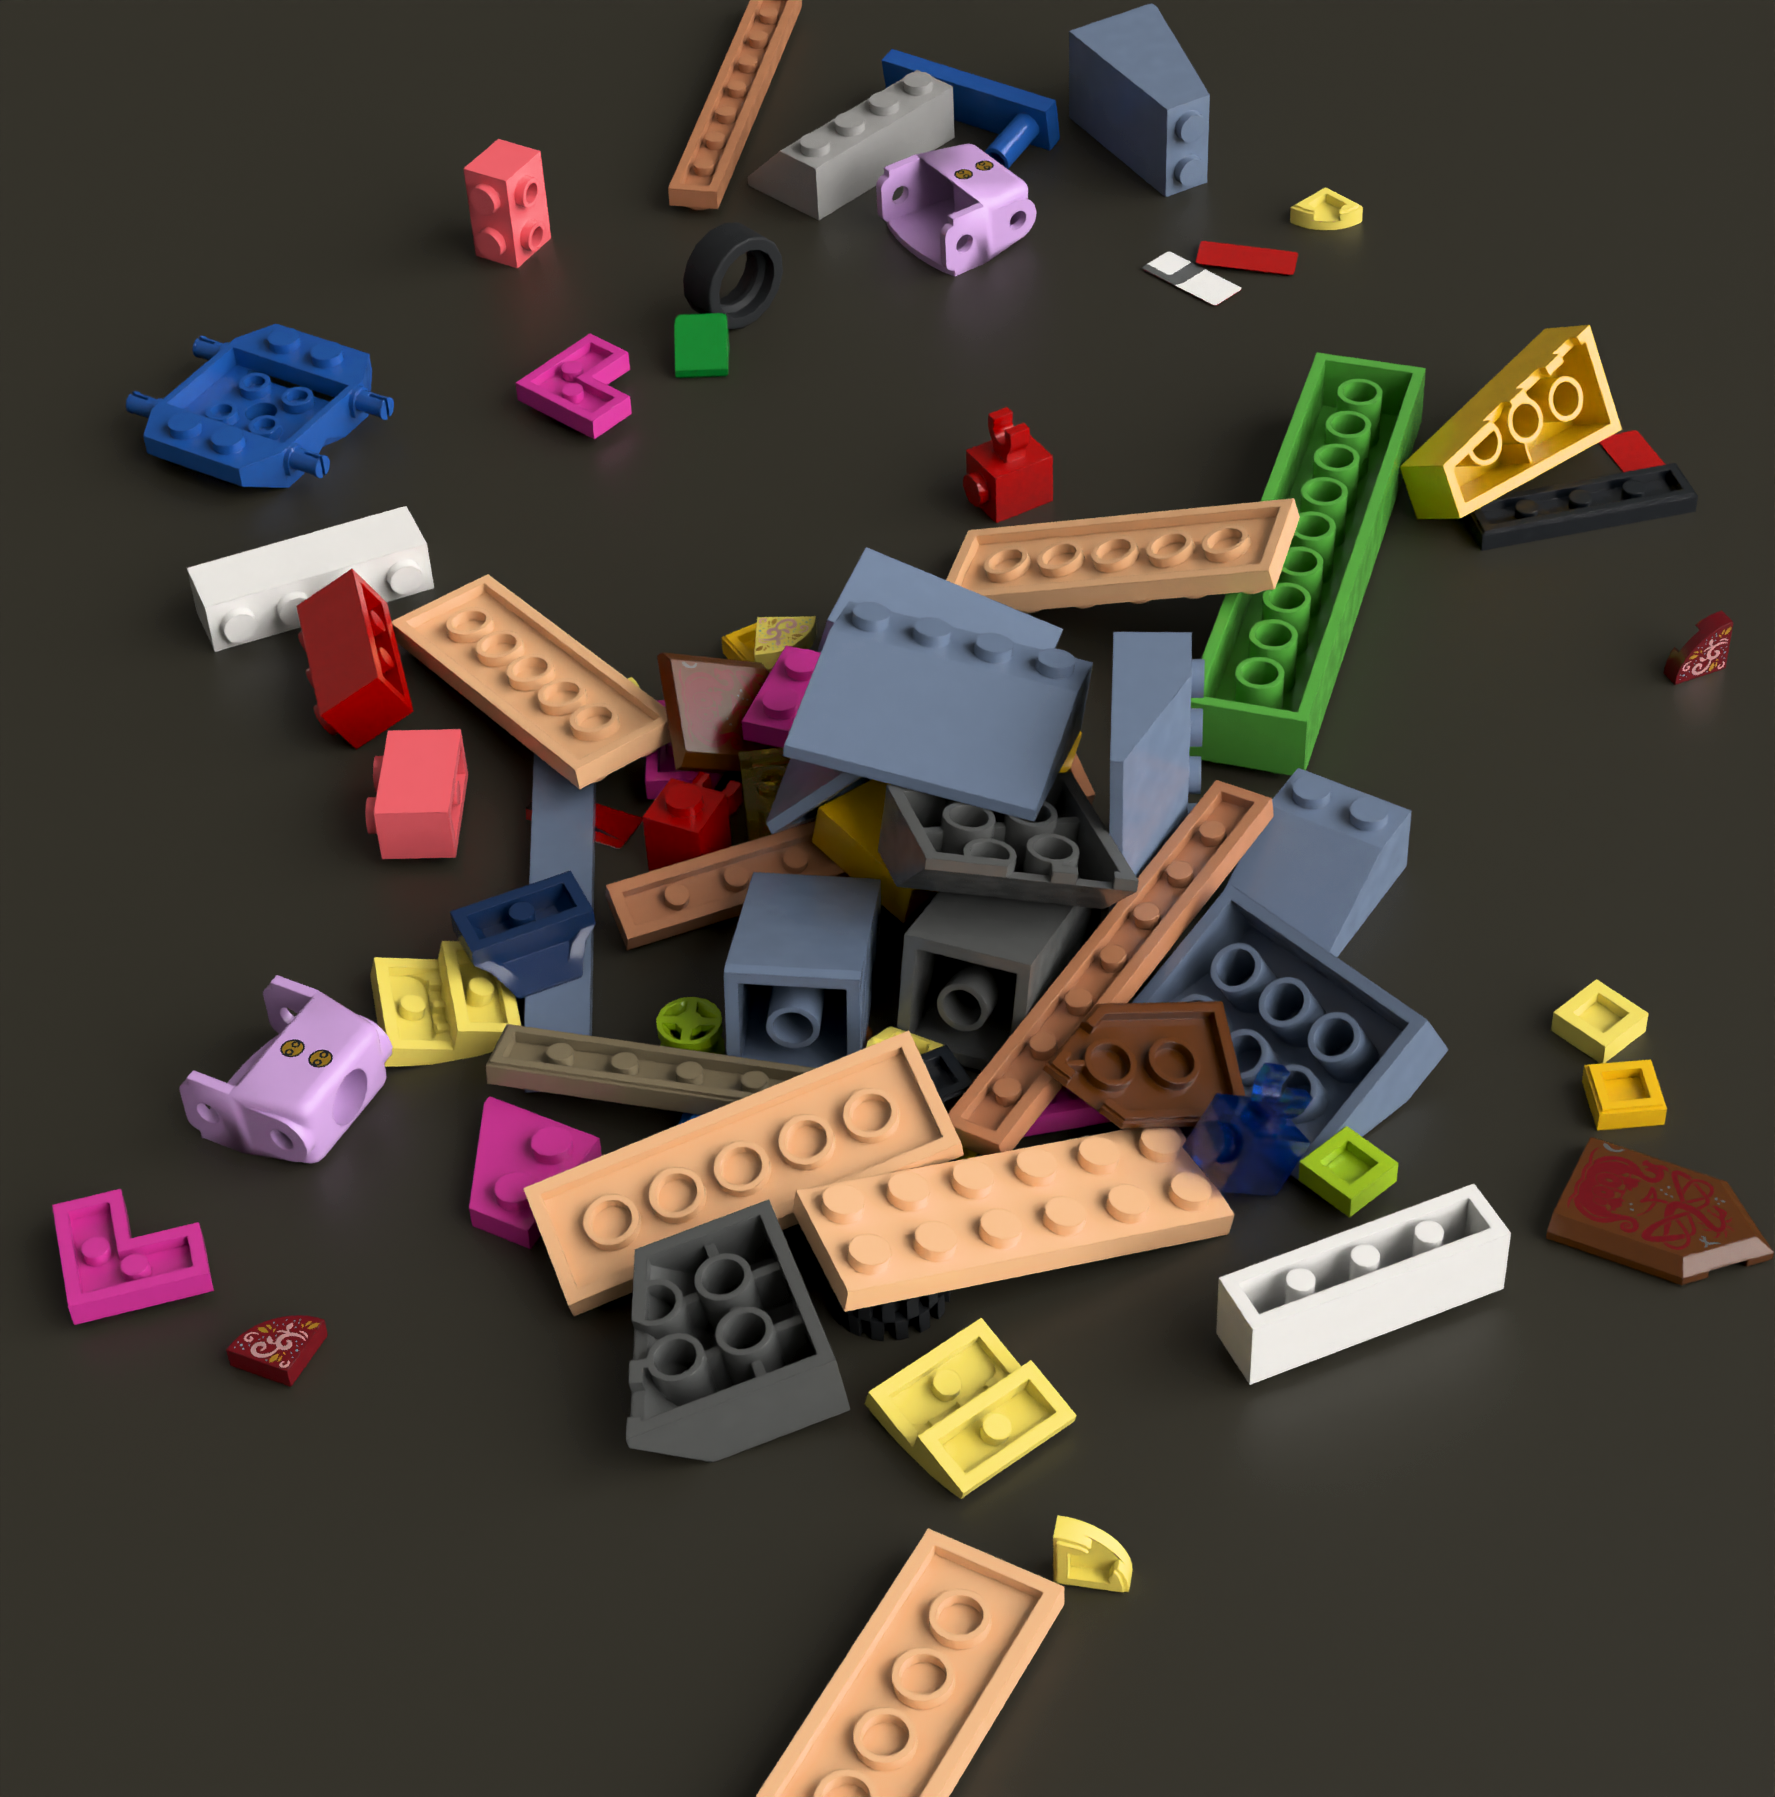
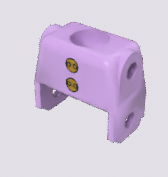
[876,143,1037,276]
[179,975,393,1164]

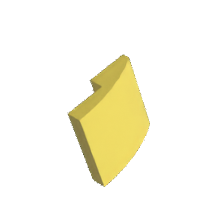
[370,941,521,1067]
[865,1318,1077,1499]

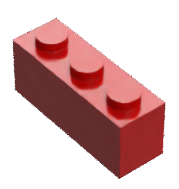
[296,569,414,750]

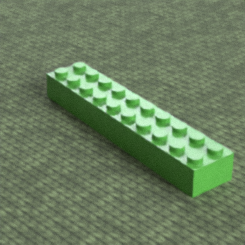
[1189,352,1426,776]

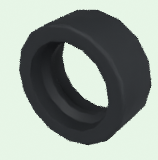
[683,222,783,329]

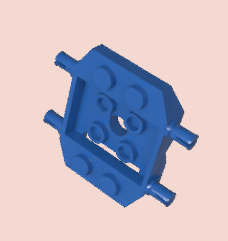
[126,324,394,488]

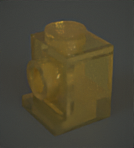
[739,748,810,841]

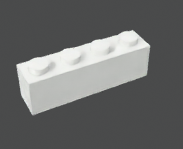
[187,506,434,652]
[1216,1184,1511,1385]

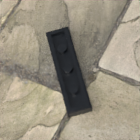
[1462,463,1698,551]

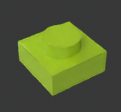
[1298,1126,1398,1218]

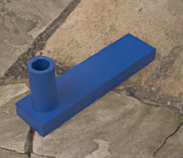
[881,49,1060,169]

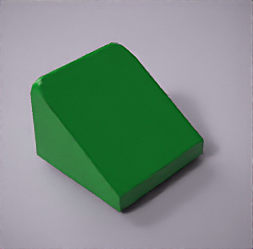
[674,313,730,378]

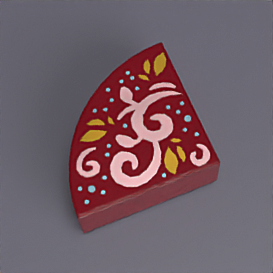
[1663,610,1733,685]
[226,1315,328,1387]

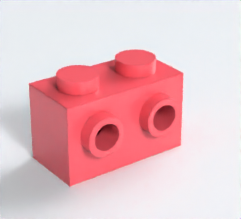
[463,139,551,269]
[365,729,468,859]

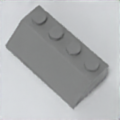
[748,70,955,220]

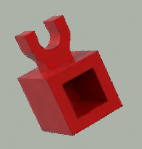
[963,407,1053,523]
[642,771,743,872]

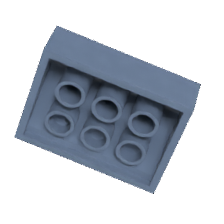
[783,601,1093,822]
[1109,632,1205,913]
[1132,884,1449,1184]

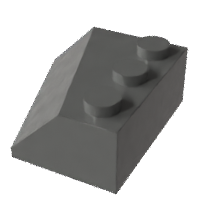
[878,772,1139,909]
[626,1199,851,1463]

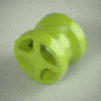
[656,997,725,1055]

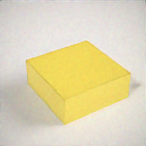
[1551,979,1648,1064]

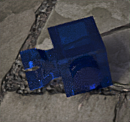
[1182,1063,1313,1196]

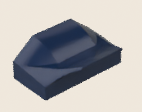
[450,871,596,999]

